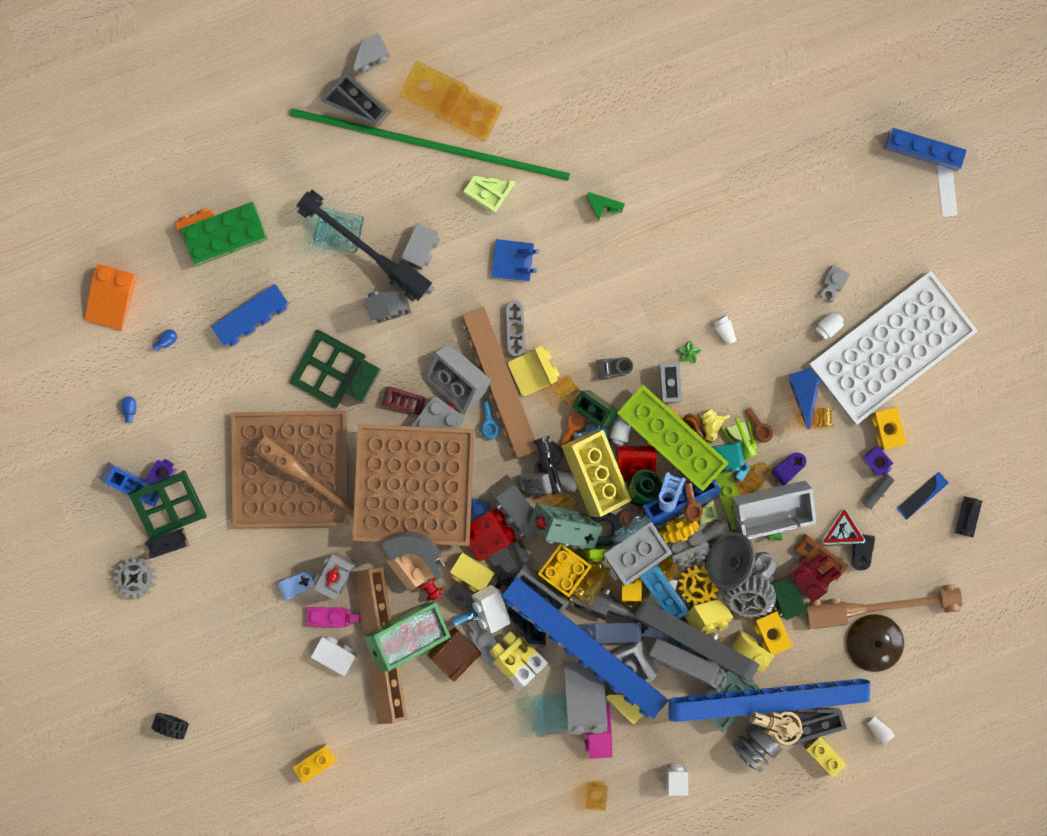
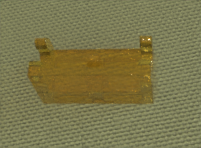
[571,561,611,606]

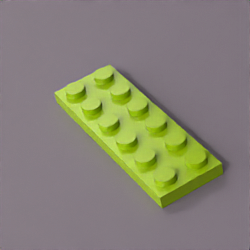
[617,385,729,491]

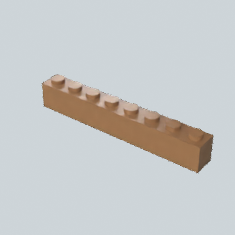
[461,307,538,458]
[354,567,407,724]

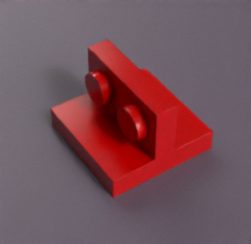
[617,446,657,481]

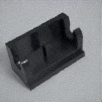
[145,528,190,559]

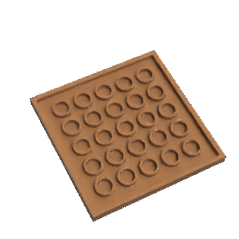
[231,411,348,528]
[353,424,475,546]

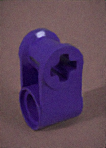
[770,452,807,486]

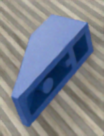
[789,368,820,429]
[99,462,160,507]

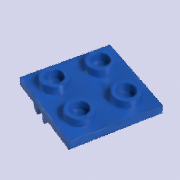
[492,239,539,282]

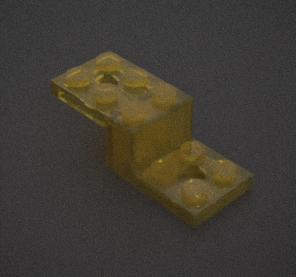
[399,61,503,142]

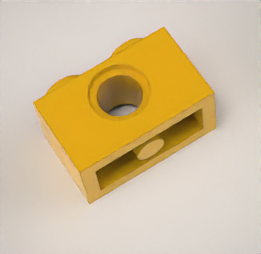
[871,407,907,450]
[753,610,793,655]
[293,744,337,784]

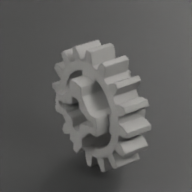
[113,557,156,599]

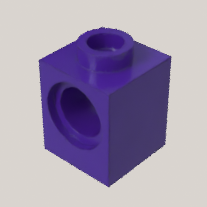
[861,446,894,476]
[146,458,177,488]

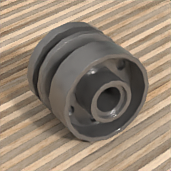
[731,724,783,773]

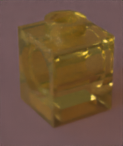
[553,375,581,405]
[586,781,608,811]

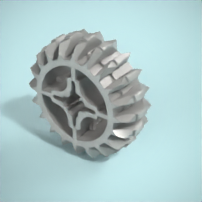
[723,575,776,619]

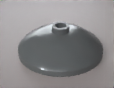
[707,532,755,590]

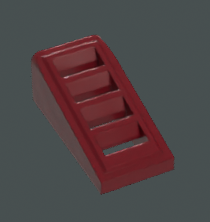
[382,386,425,415]

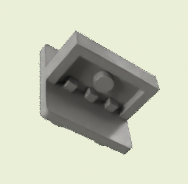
[666,530,710,571]

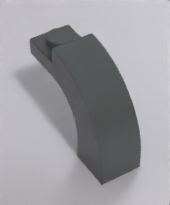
[381,531,445,581]

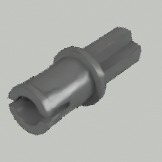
[862,474,894,510]

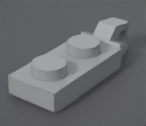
[468,619,497,670]

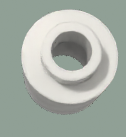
[815,312,844,340]
[609,416,632,445]

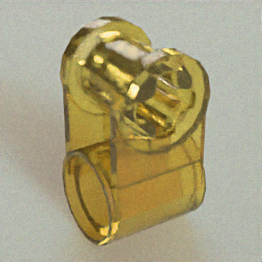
[796,408,834,427]
[737,462,771,493]
[543,492,579,509]

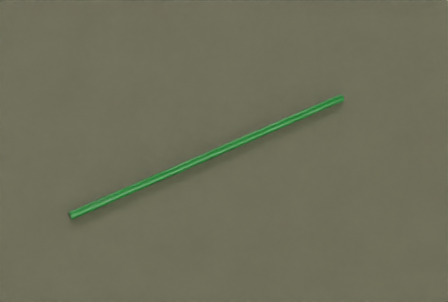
[290,108,570,180]

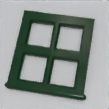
[289,330,366,408]
[129,470,207,539]

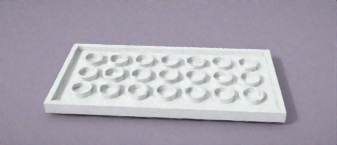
[809,271,978,425]

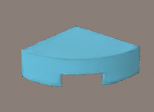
[735,463,751,481]

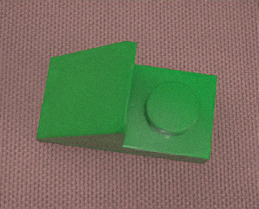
[587,192,625,221]

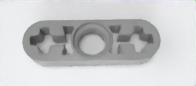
[506,301,525,357]

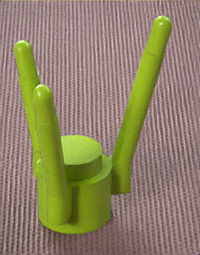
[720,417,758,460]

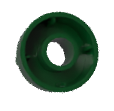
[627,469,663,507]

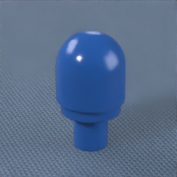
[152,329,177,351]
[121,396,136,423]

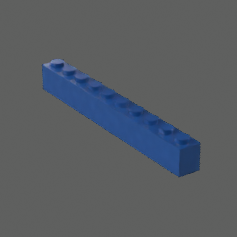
[502,577,668,719]

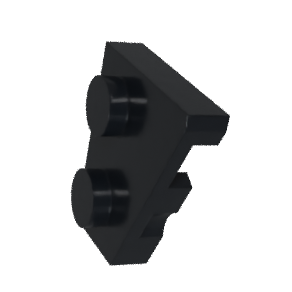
[507,607,546,648]

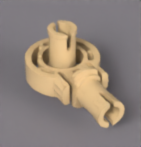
[749,711,803,745]

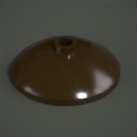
[846,614,904,672]

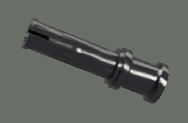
[533,436,564,495]

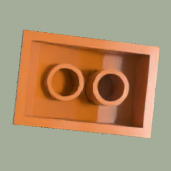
[85,263,138,331]

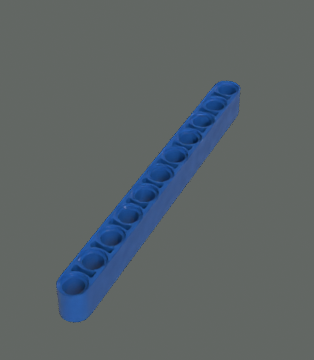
[669,679,870,722]

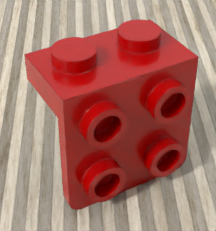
[469,507,516,561]

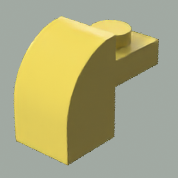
[731,631,774,673]

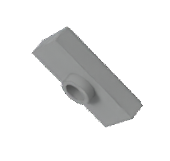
[518,474,552,494]

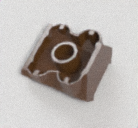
[427,627,481,682]

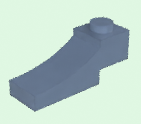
[579,622,642,643]

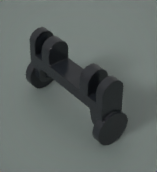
[493,565,514,589]

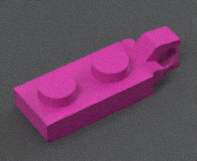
[306,606,360,627]

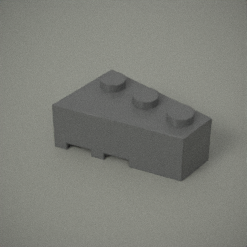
[489,475,539,541]
[779,707,847,745]

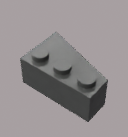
[320,72,392,126]
[364,291,412,325]

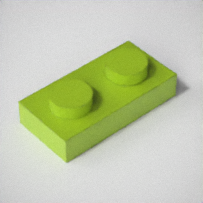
[578,546,608,561]

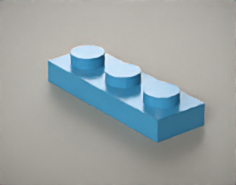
[640,565,689,619]

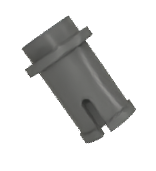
[511,540,531,565]

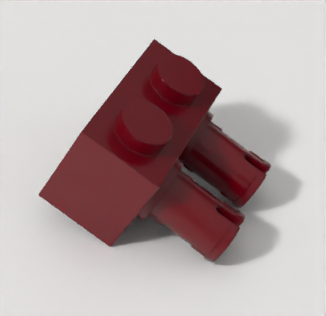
[788,551,841,603]

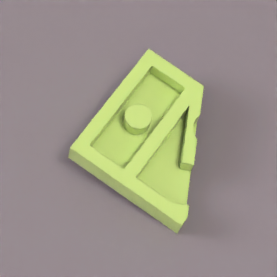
[463,176,516,214]

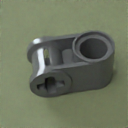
[596,357,633,379]

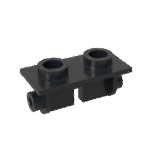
[955,496,982,538]

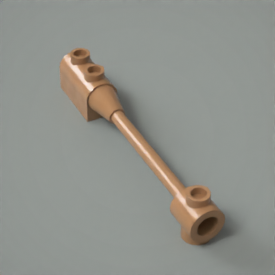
[254,435,354,517]
[806,584,962,630]

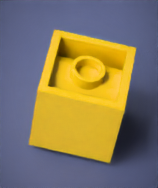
[537,543,592,597]

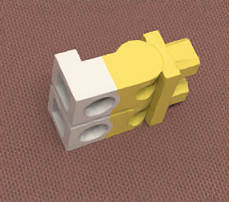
[489,632,548,692]

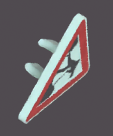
[822,509,865,545]

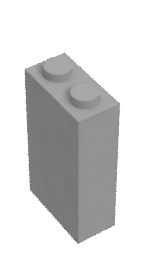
[649,638,728,692]
[564,662,607,735]

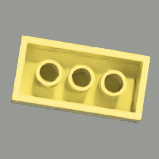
[562,430,632,517]

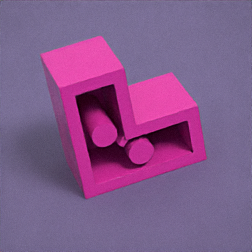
[584,703,613,759]

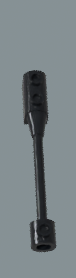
[296,189,432,302]

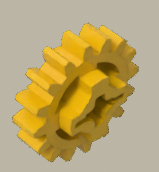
[658,516,700,544]
[678,565,720,607]

